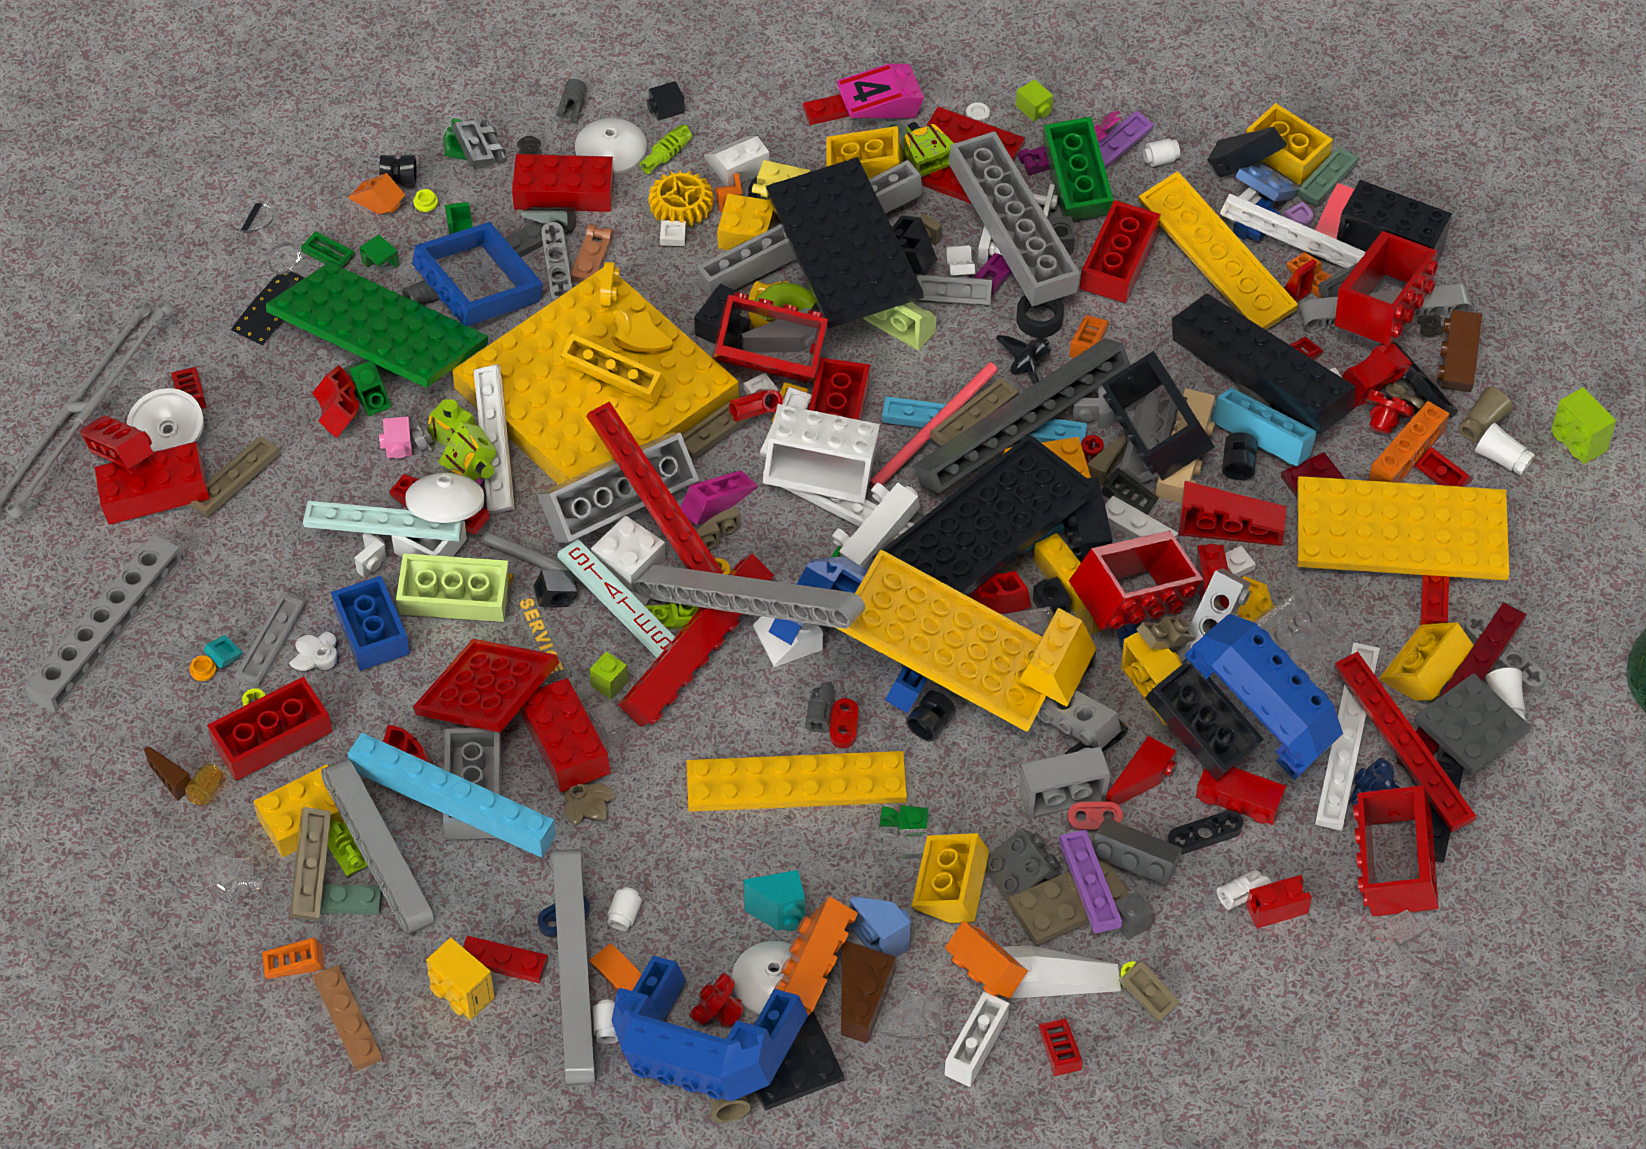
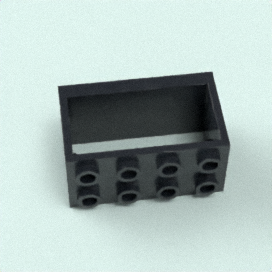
[1336,180,1452,262]
[1101,351,1215,481]

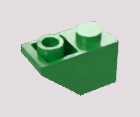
[344,359,391,416]

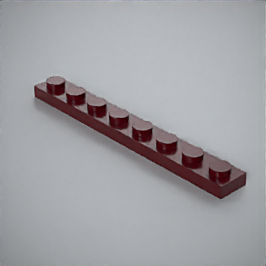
[1396,602,1527,768]

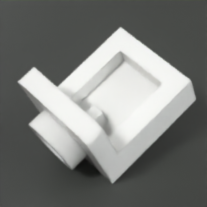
[946,245,975,277]
[354,533,387,578]

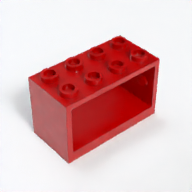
[1334,231,1439,346]
[712,292,828,383]
[1069,530,1203,631]
[1353,785,1439,916]

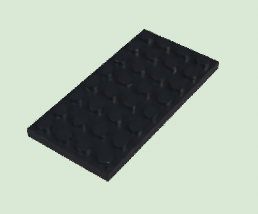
[765,157,924,328]
[872,434,1098,596]

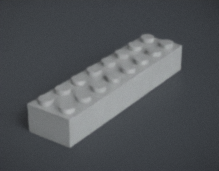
[949,131,1080,306]

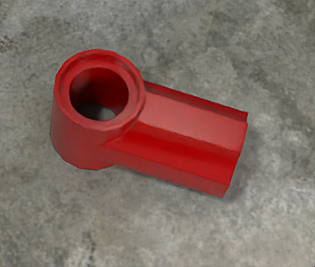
[728,389,783,421]

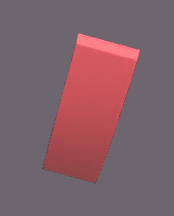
[1315,183,1354,239]

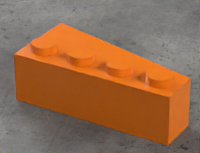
[773,896,858,1015]

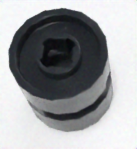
[379,155,417,186]
[1222,432,1258,481]
[906,690,956,742]

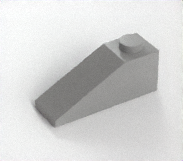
[742,307,817,353]

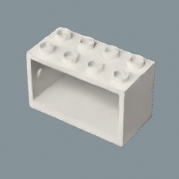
[763,404,880,504]

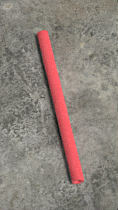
[869,362,998,487]

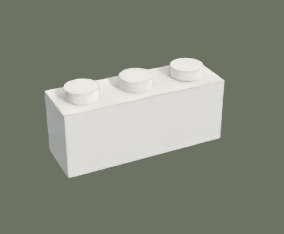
[945,992,1009,1087]

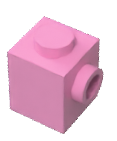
[379,416,412,458]

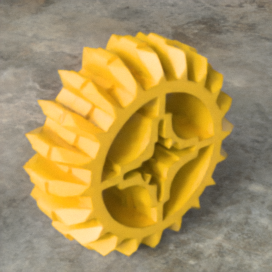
[648,170,714,228]

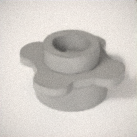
[412,424,434,452]

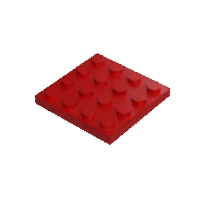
[904,106,1025,204]
[413,639,560,733]

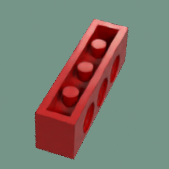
[79,415,154,469]

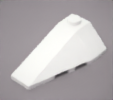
[1003,945,1121,999]

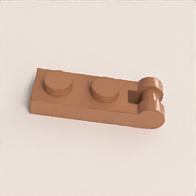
[570,224,614,283]

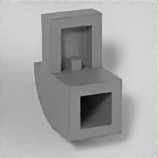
[1072,385,1118,429]

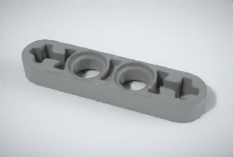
[541,222,572,302]
[1464,614,1546,693]

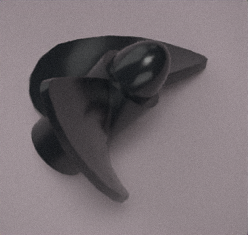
[996,335,1052,385]

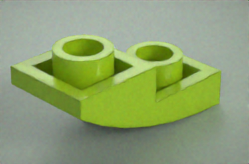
[644,602,699,630]

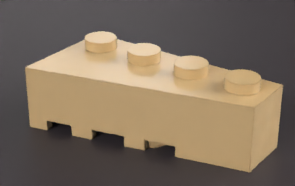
[1156,388,1215,503]

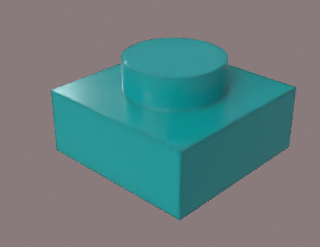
[203,635,243,668]

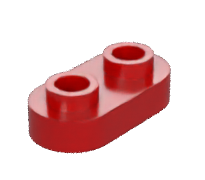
[830,698,859,749]
[1067,802,1123,830]

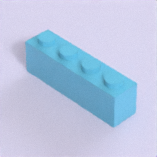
[1212,388,1317,466]

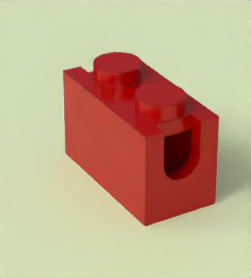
[1246,875,1312,929]

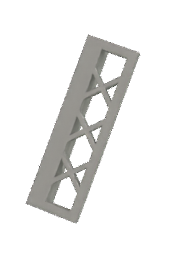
[1120,392,1177,484]

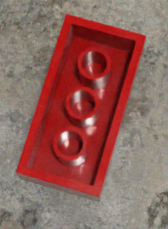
[512,154,614,212]
[1080,200,1161,303]
[808,357,870,421]
[94,441,210,525]
[207,676,333,781]
[520,678,611,793]

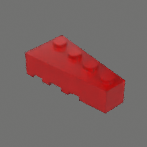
[1178,481,1286,546]

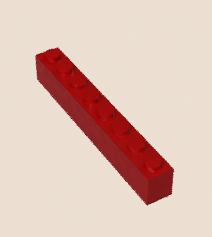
[618,553,774,727]

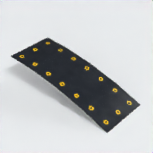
[231,268,305,346]

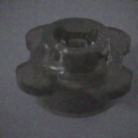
[517,136,542,155]
[1417,314,1443,338]

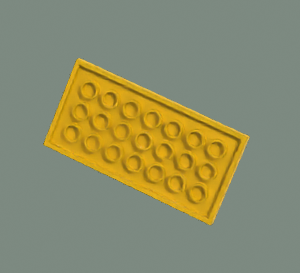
[1297,476,1509,581]
[837,549,1046,732]

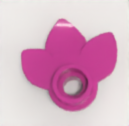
[1094,111,1121,142]

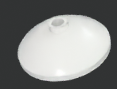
[575,118,647,175]
[127,388,204,452]
[406,473,484,523]
[732,941,792,1015]

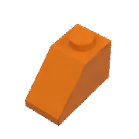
[348,173,405,215]

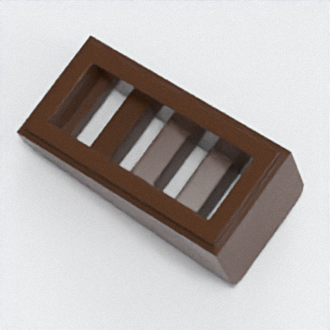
[144,746,192,801]

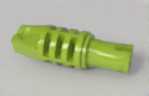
[639,125,692,174]

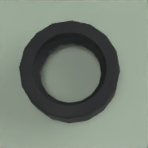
[1016,295,1064,338]

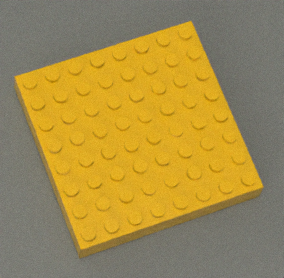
[452,267,739,484]

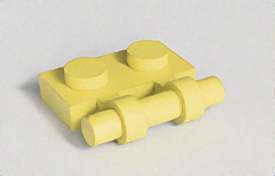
[752,160,810,199]

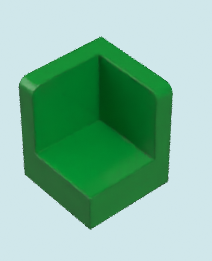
[445,202,473,235]
[360,234,400,268]

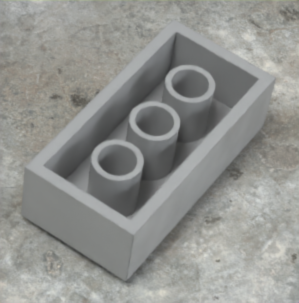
[443,728,502,840]

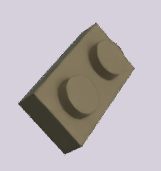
[1119,960,1180,1022]

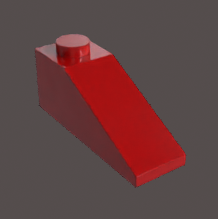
[1106,736,1177,805]

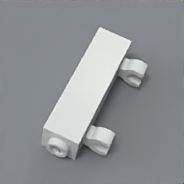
[832,482,920,570]

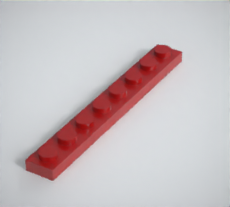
[586,401,724,574]
[1334,651,1476,832]

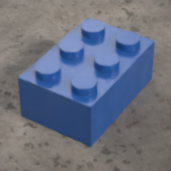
[331,576,410,671]

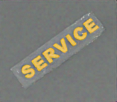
[511,590,572,685]

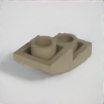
[696,506,740,550]
[1136,616,1195,649]

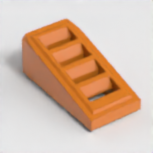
[1069,315,1109,358]
[262,937,325,979]

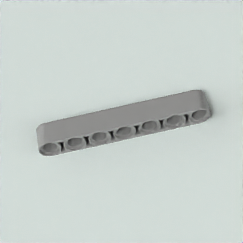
[1299,284,1473,333]
[321,759,434,934]

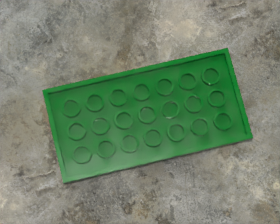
[266,262,488,388]

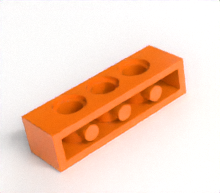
[1368,401,1450,483]

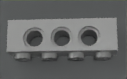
[1176,568,1251,664]
[1036,690,1121,749]

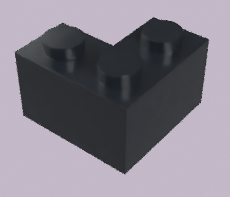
[892,215,937,275]
[694,284,750,350]

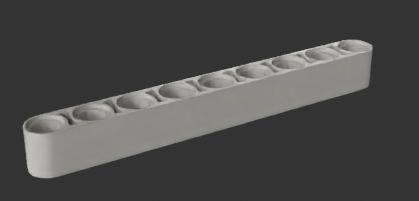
[552,849,595,1085]

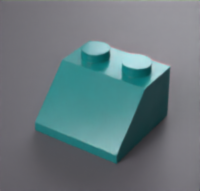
[743,870,805,931]

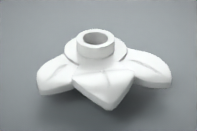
[289,631,338,671]

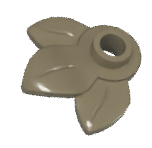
[1385,382,1426,409]
[564,783,616,825]

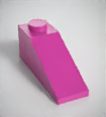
[680,470,758,525]

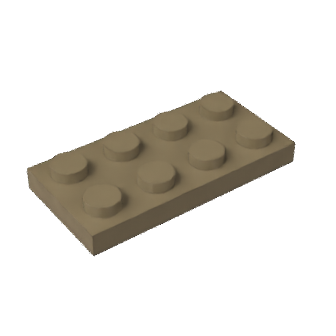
[1008,859,1130,946]

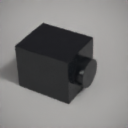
[647,81,685,121]

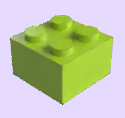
[1551,387,1617,464]

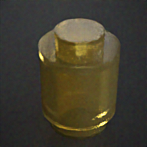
[185,764,223,805]

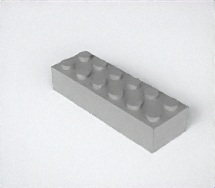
[537,432,699,542]

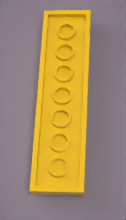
[1138,171,1298,330]
[686,751,907,812]

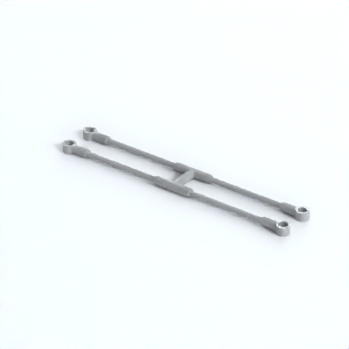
[0,299,174,518]

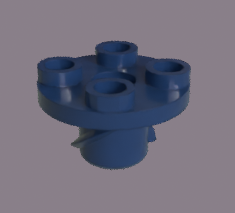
[1350,758,1400,804]

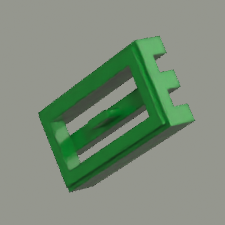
[301,231,355,268]

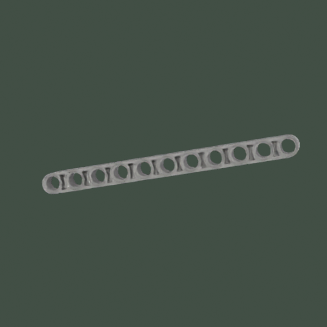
[635,565,865,629]

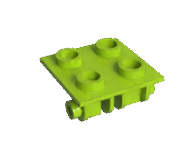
[327,819,368,877]

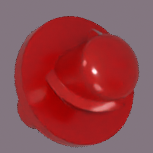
[1364,389,1414,434]
[689,972,743,1027]

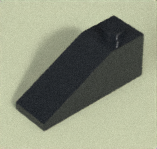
[1207,127,1287,177]

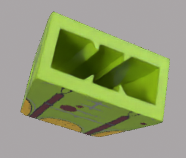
[903,122,954,177]
[428,399,476,447]
[438,421,496,481]

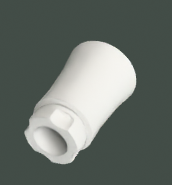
[1475,422,1535,476]
[1485,668,1526,721]

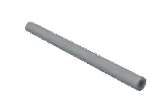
[484,532,651,605]

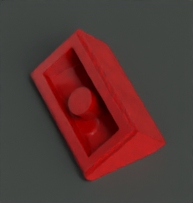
[1415,446,1473,487]

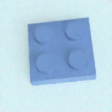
[1236,165,1298,201]

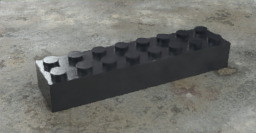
[1172,293,1355,435]

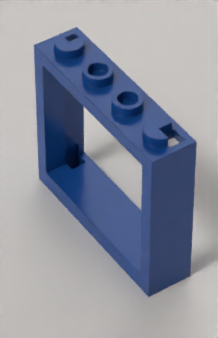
[412,222,543,326]

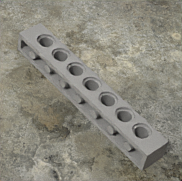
[25,534,183,713]

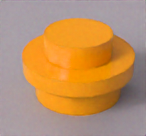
[189,655,217,681]

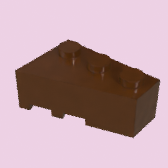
[1437,310,1482,392]
[841,941,896,1044]

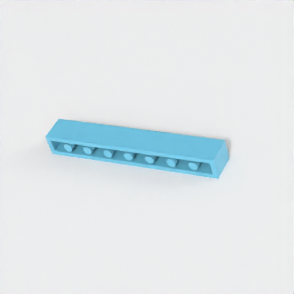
[347,733,556,858]

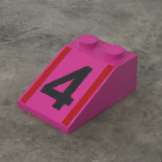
[837,64,924,118]

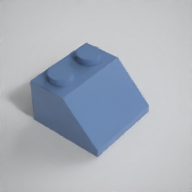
[849,896,912,958]

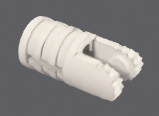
[1217,870,1272,910]

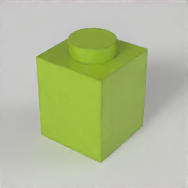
[1015,79,1053,122]
[589,651,628,700]

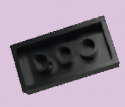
[1145,660,1264,781]

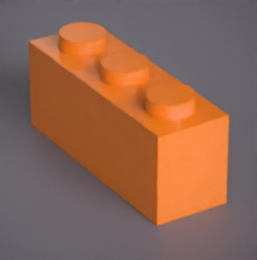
[945,920,1028,999]

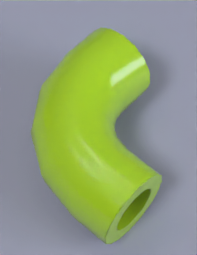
[754,282,816,320]

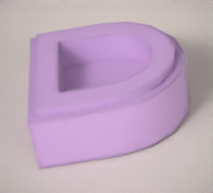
[1283,201,1313,227]

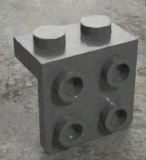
[986,828,1062,902]

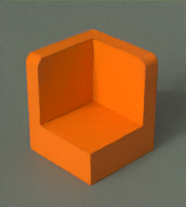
[715,173,743,212]

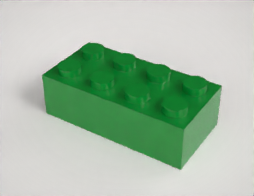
[1042,116,1114,222]

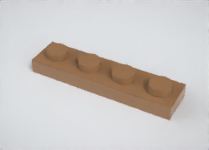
[312,965,382,1071]

